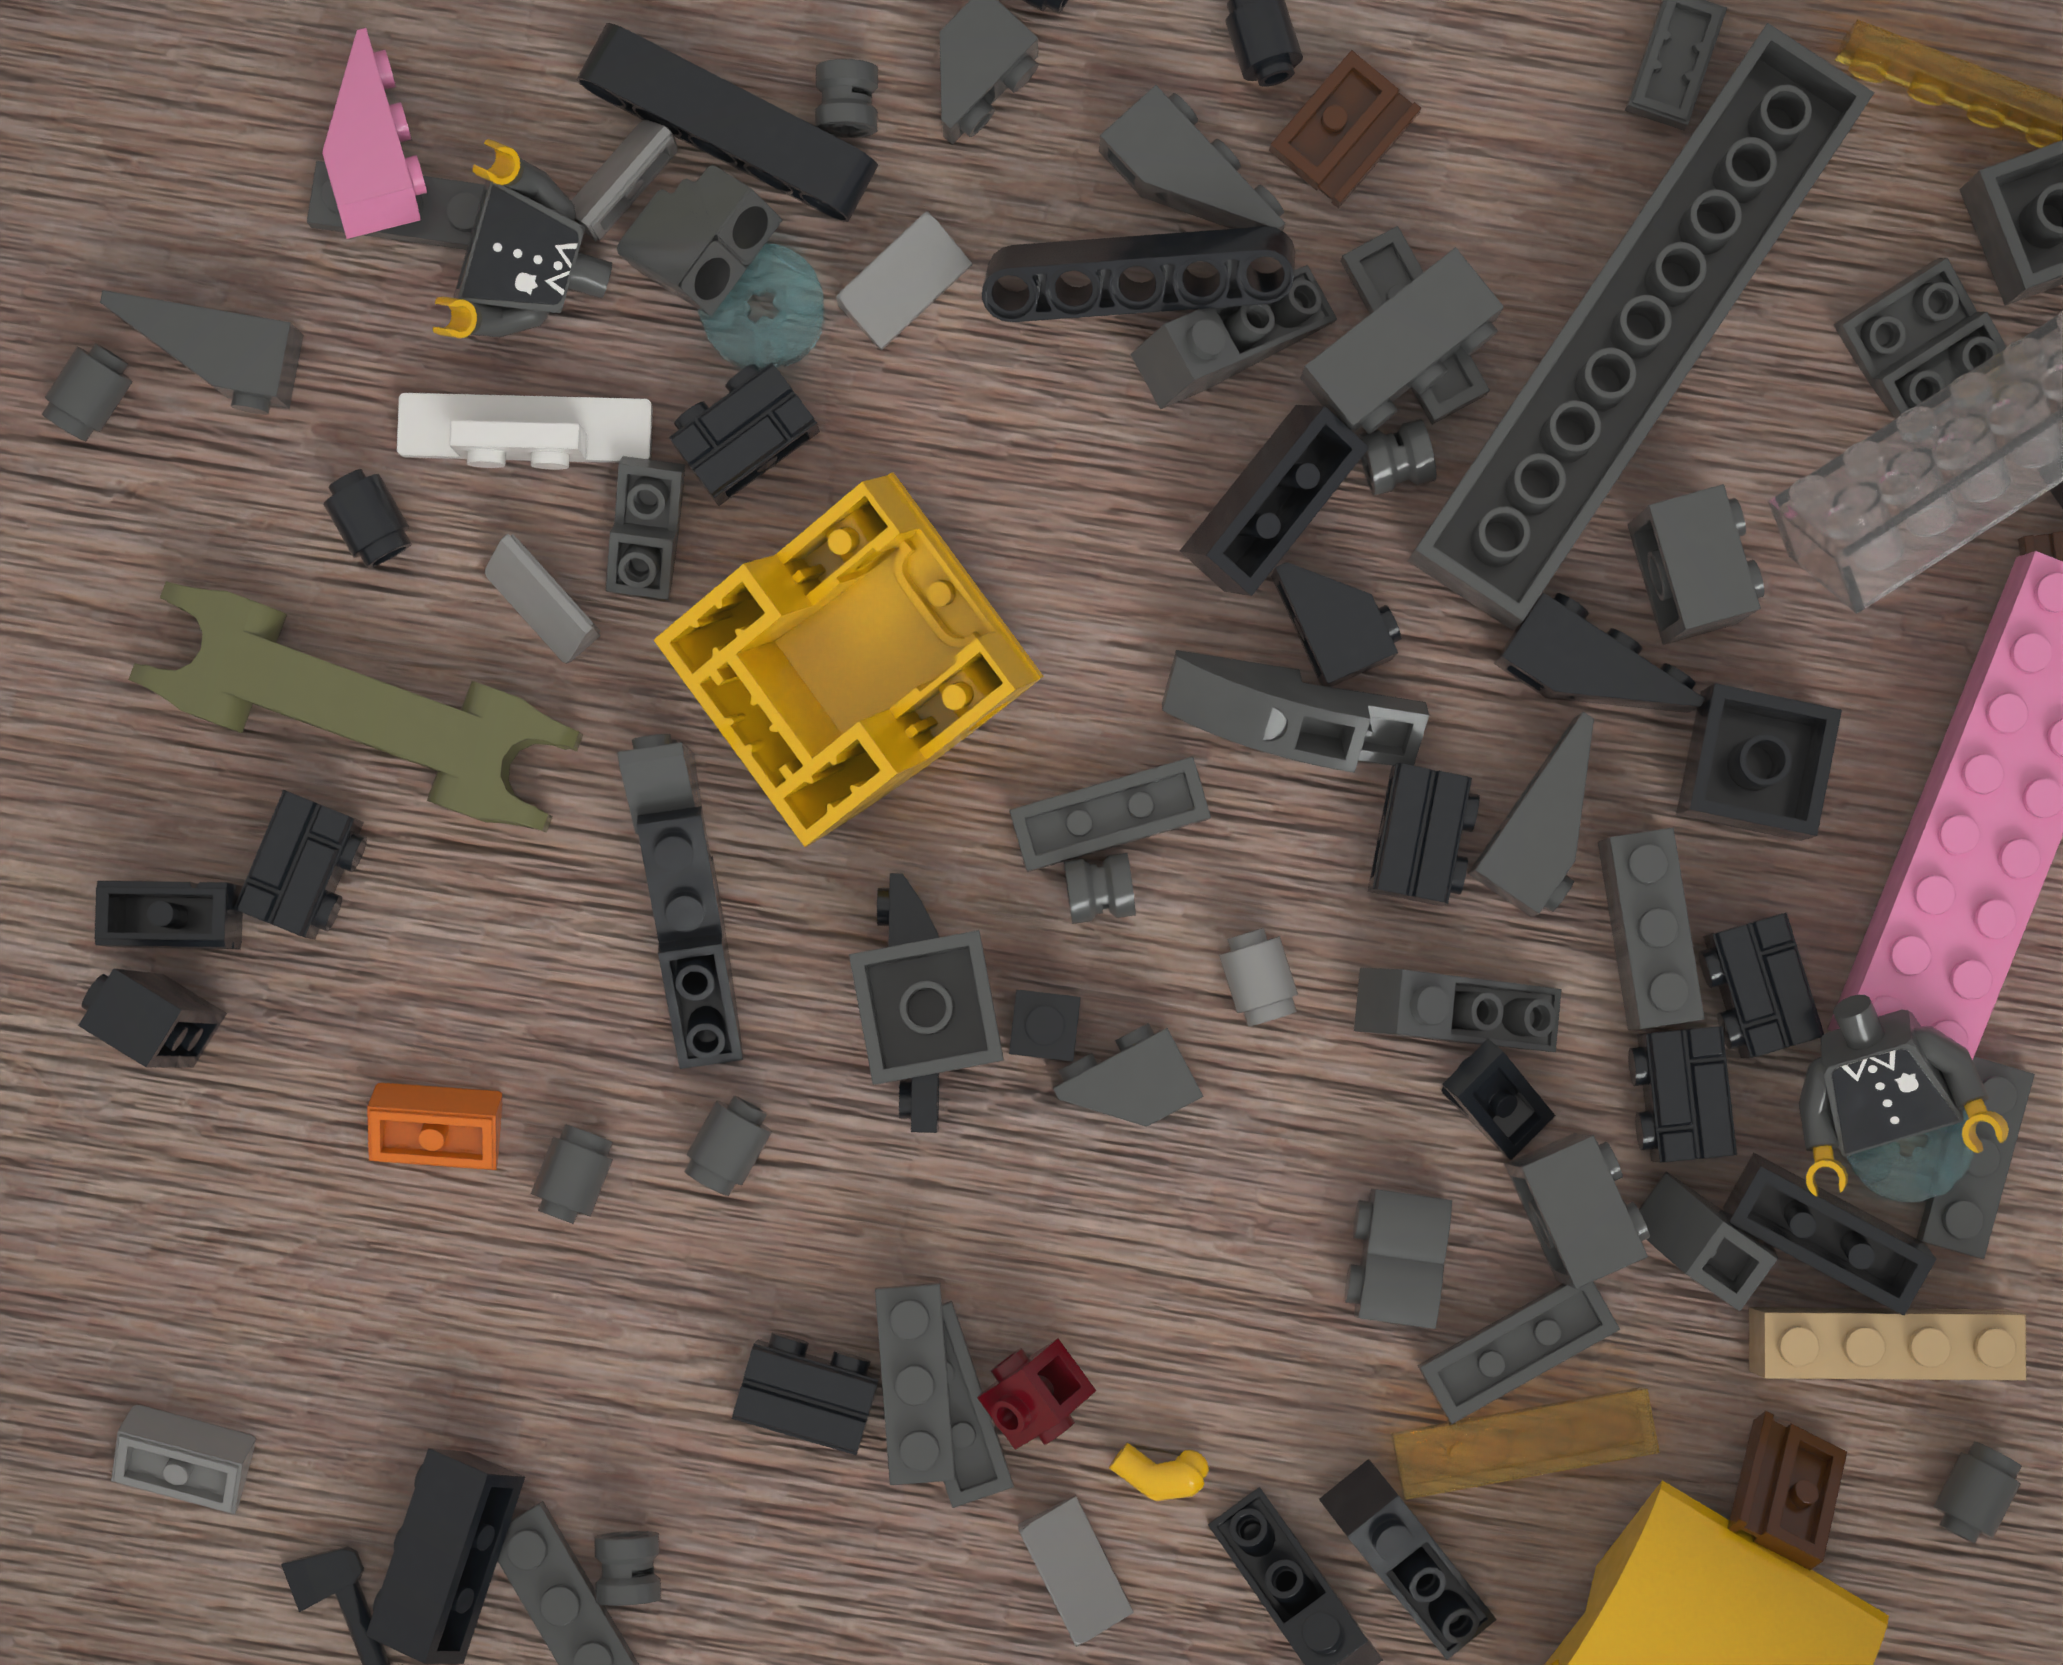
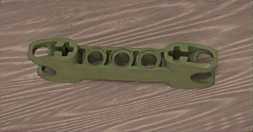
[128,581,583,833]

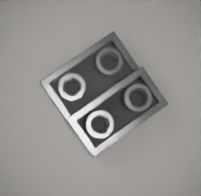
[1834,258,2017,433]

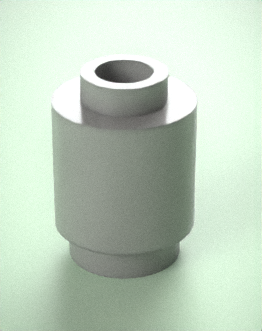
[1219,928,1298,1027]

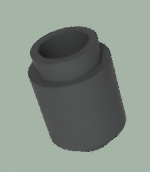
[42,343,133,442]
[684,1096,772,1196]
[530,1124,613,1224]
[1933,1441,2022,1544]

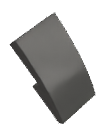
[606,456,686,600]

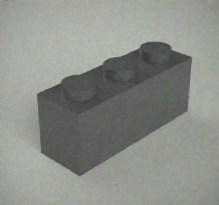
[1300,247,1504,434]
[1598,827,1705,1030]

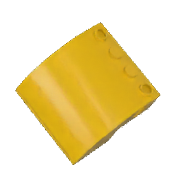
[654,472,1044,847]
[1544,1480,1889,1665]

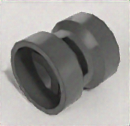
[815,59,878,138]
[1358,419,1437,496]
[1064,853,1136,924]
[594,1531,661,1606]

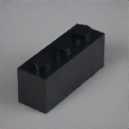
[1180,405,1370,596]
[78,968,227,1068]
[1723,1152,1936,1316]
[366,1448,525,1664]

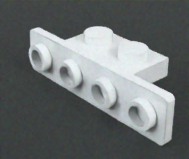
[397,393,653,470]

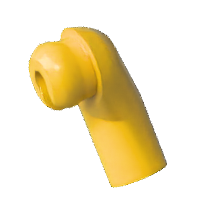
[1109,1442,1209,1501]

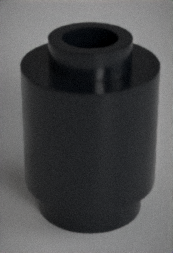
[1225,0,1303,87]
[323,469,412,568]

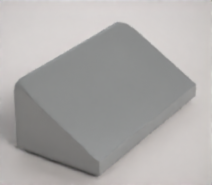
[571,120,678,242]
[836,211,972,351]
[485,534,601,664]
[111,1405,256,1514]
[1018,1495,1134,1647]

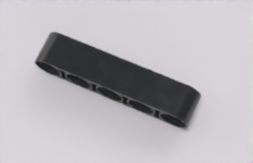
[577,23,879,222]
[982,226,1295,322]

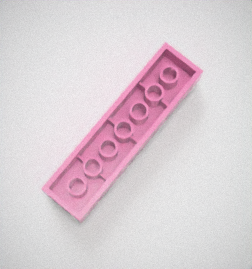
[1827,551,2063,1060]

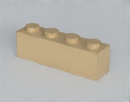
[1749,1307,2026,1380]

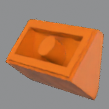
[367,1083,503,1170]

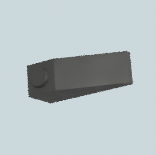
[100,290,304,415]
[1468,712,1594,917]

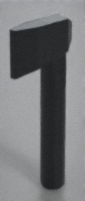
[281,1546,391,1665]

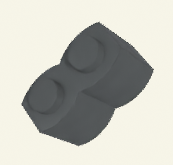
[1345,1189,1452,1329]

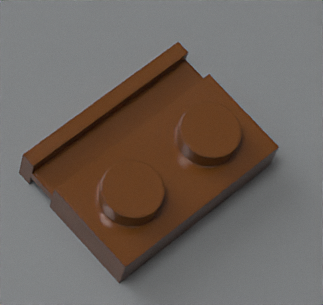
[1269,50,1421,209]
[1727,1411,1847,1570]

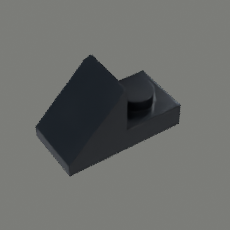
[1442,1038,1556,1160]

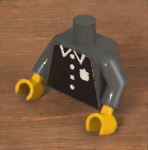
[433,139,612,338]
[1799,995,2009,1196]

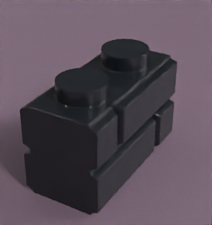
[669,362,820,506]
[1368,763,1480,906]
[234,790,367,939]
[94,881,243,950]
[1698,912,1824,1058]
[1628,1026,1737,1163]
[732,1332,881,1455]

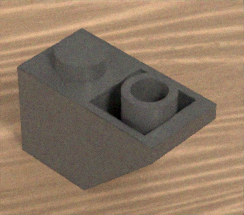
[939,0,1039,145]
[617,734,703,836]
[1053,1023,1204,1127]
[1639,1171,1778,1311]

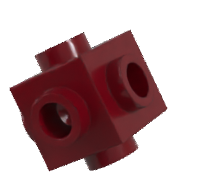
[977,1338,1096,1450]

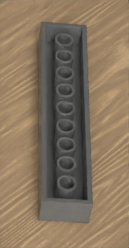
[1407,23,1875,631]

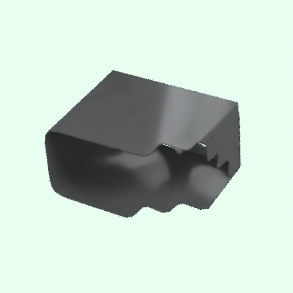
[617,165,783,317]

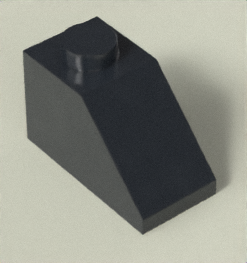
[1271,562,1402,687]

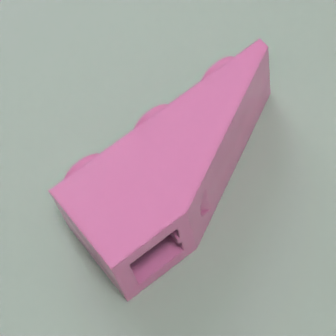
[322,28,427,239]

